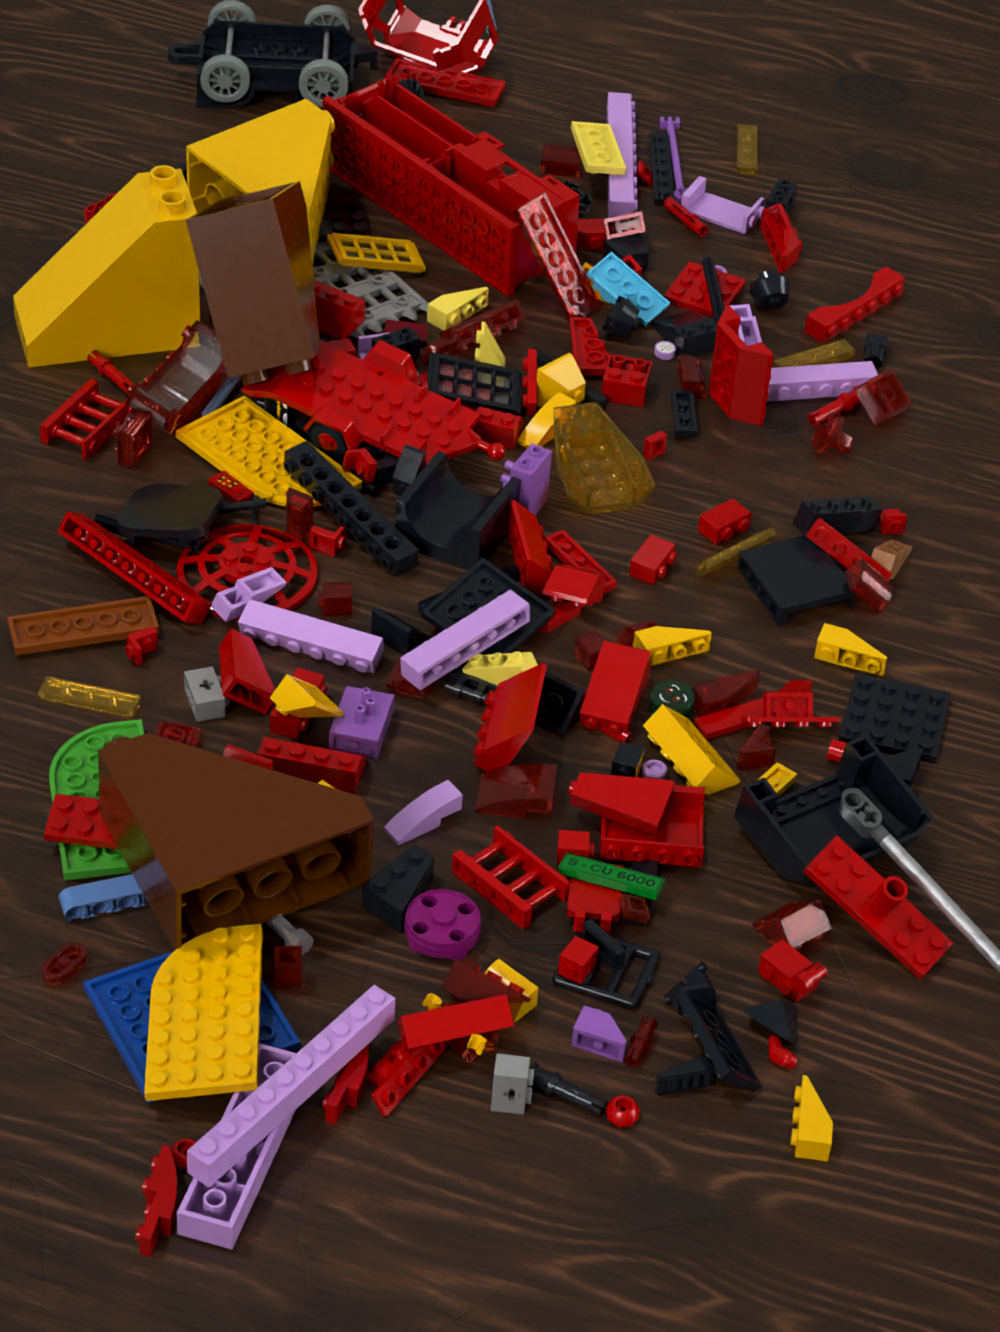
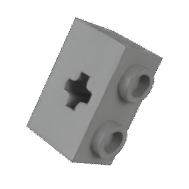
[184,666,229,722]
[491,1053,534,1115]

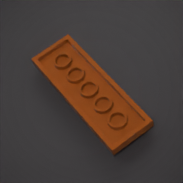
[7,596,159,656]

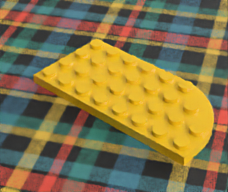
[176,396,362,508]
[144,924,263,1101]

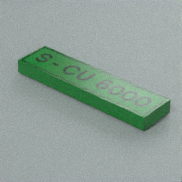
[558,853,665,900]

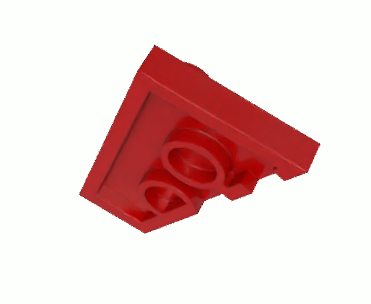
[522,349,537,416]

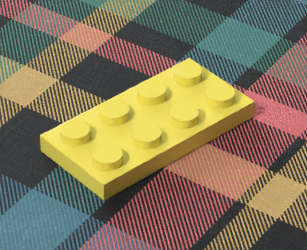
[571,121,626,175]

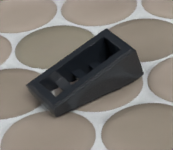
[655,1054,715,1096]

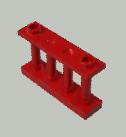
[40,379,137,460]
[451,825,570,930]

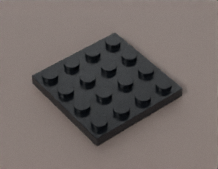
[421,557,556,655]
[839,673,950,764]

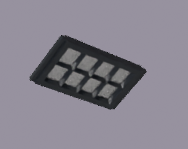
[427,352,523,415]

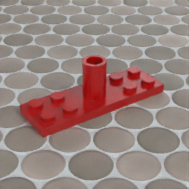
[803,835,954,980]

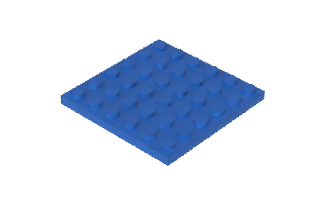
[83,951,301,1104]

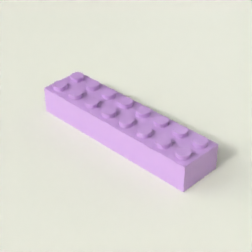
[177,1044,296,1250]

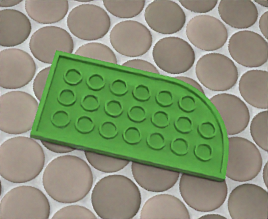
[49,719,144,881]

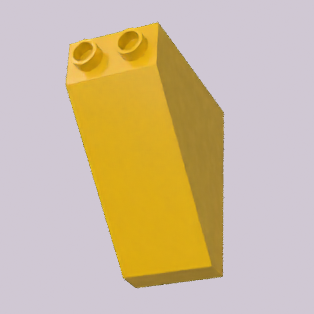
[186,99,335,266]
[13,165,200,368]

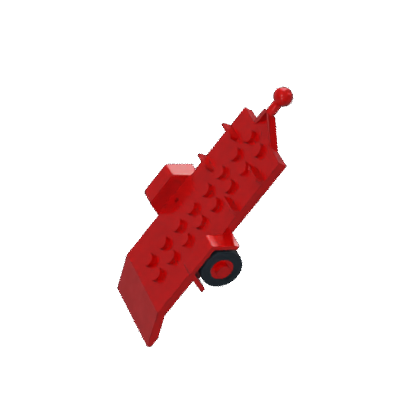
[241,340,506,465]

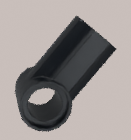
[864,333,888,369]

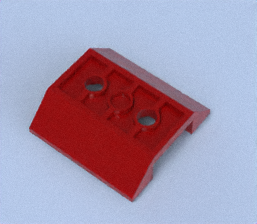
[709,306,774,426]

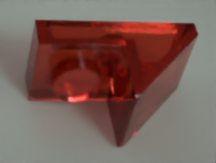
[736,723,776,771]

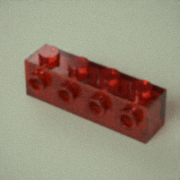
[439,299,526,353]

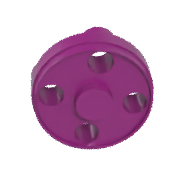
[404,889,481,960]

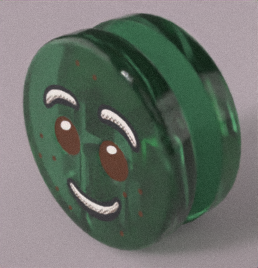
[649,680,695,719]

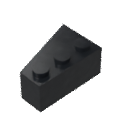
[362,844,434,933]

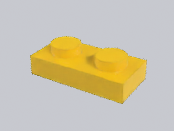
[758,762,797,796]

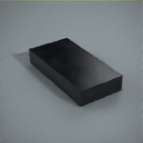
[582,919,626,972]

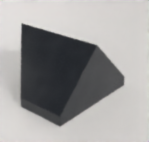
[744,999,798,1044]

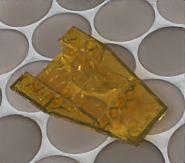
[553,402,656,514]

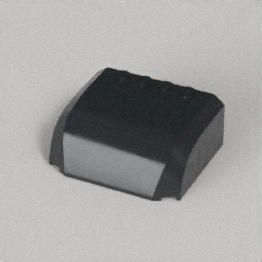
[734,735,933,888]

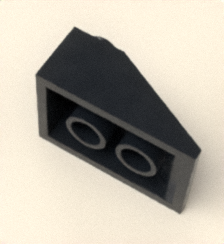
[651,312,717,360]

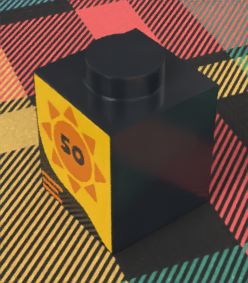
[611,742,645,777]

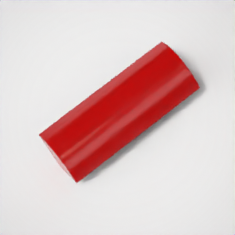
[396,994,514,1049]

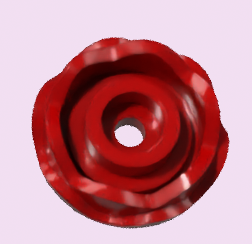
[605,1096,640,1127]
[170,1139,196,1172]

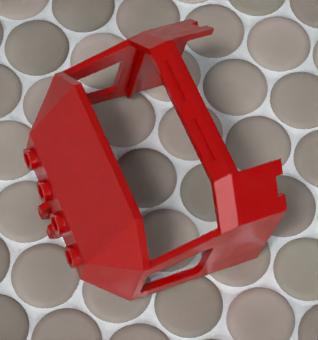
[358,0,499,73]

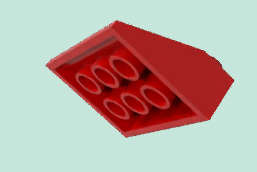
[473,663,547,778]

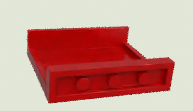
[599,785,705,867]

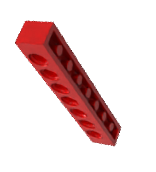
[57,511,212,624]

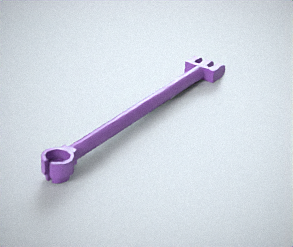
[659,117,687,204]

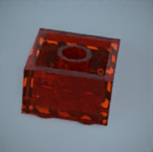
[752,899,831,951]

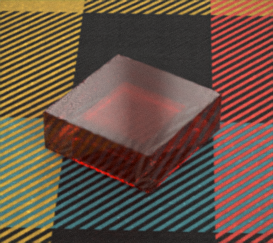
[618,894,651,923]

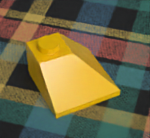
[536,353,586,406]
[270,674,344,717]

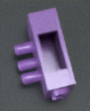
[500,443,552,515]
[329,686,394,759]

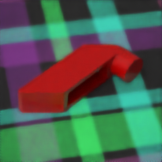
[537,602,581,633]

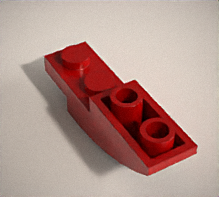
[322,1044,369,1125]
[135,1144,178,1257]

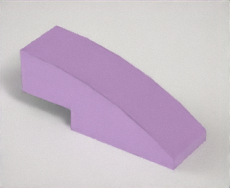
[729,304,762,346]
[211,567,286,622]
[384,780,463,846]

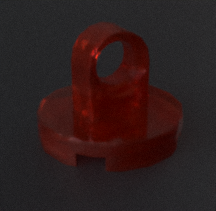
[419,335,460,366]
[811,412,854,454]

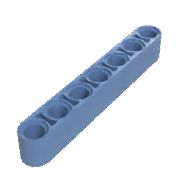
[58,874,148,922]

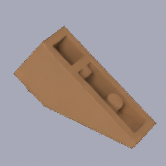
[871,539,912,582]

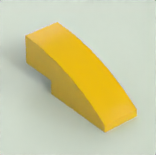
[517,392,576,448]

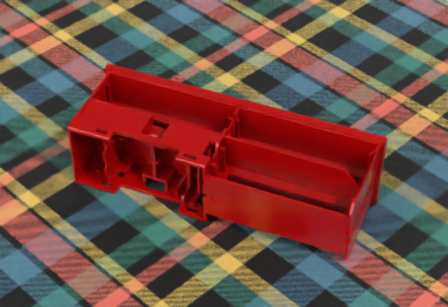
[322,74,580,297]

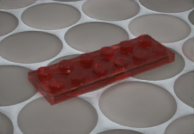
[513,192,601,323]

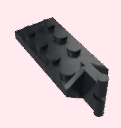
[664,961,762,1093]

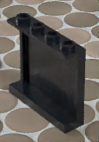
[737,536,857,627]

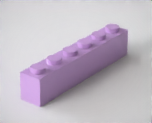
[767,361,879,402]
[400,590,530,690]
[238,599,385,674]

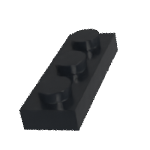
[671,390,698,438]

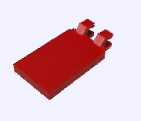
[567,864,623,935]

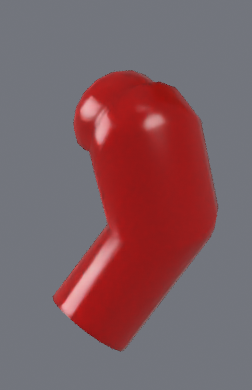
[768,1035,797,1069]

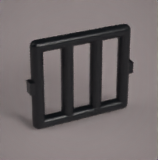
[552,932,660,1009]

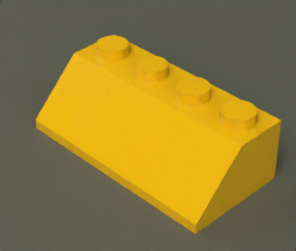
[643,704,741,795]

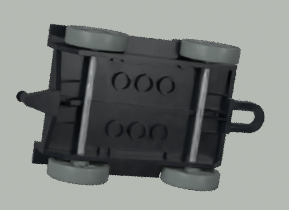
[167,0,379,110]

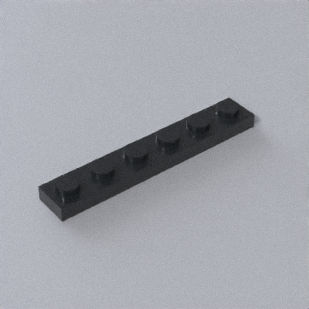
[648,132,675,206]

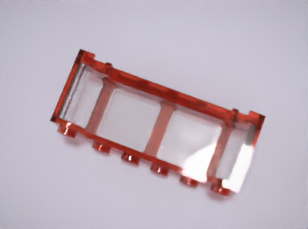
[125,320,226,436]

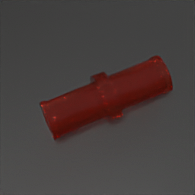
[623,1016,658,1068]

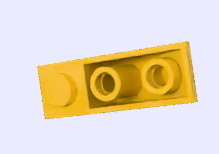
[814,623,887,677]
[633,626,712,666]
[790,1075,833,1162]

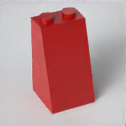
[580,640,651,734]

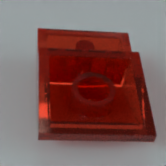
[475,764,557,818]

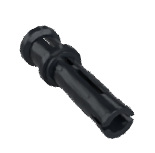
[529,1062,608,1116]

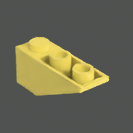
[427,287,489,332]
[475,322,505,387]
[462,651,538,686]

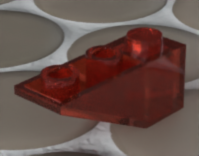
[690,669,760,717]
[441,959,531,1003]

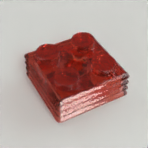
[855,368,912,426]
[114,406,152,469]

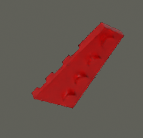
[569,317,610,376]

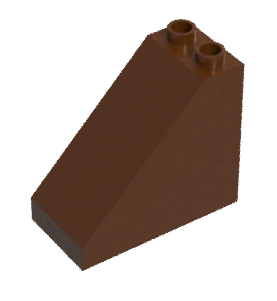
[186,181,320,385]
[98,733,375,951]

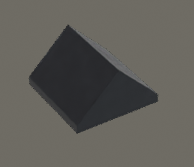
[371,607,431,655]
[535,671,586,735]

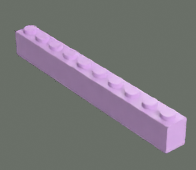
[607,92,637,218]
[187,985,396,1187]

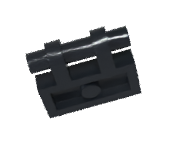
[445,660,497,704]

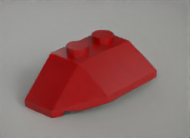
[760,204,803,274]

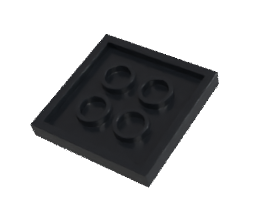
[318,200,370,242]

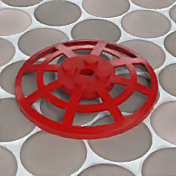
[176,524,318,621]

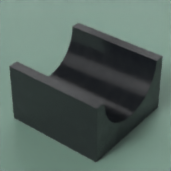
[395,451,521,570]

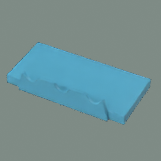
[587,252,670,327]

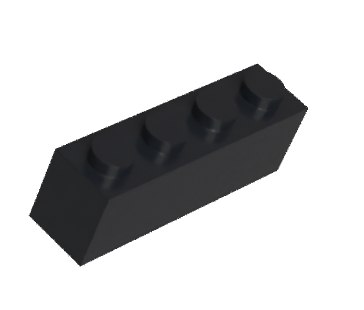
[792,496,883,537]

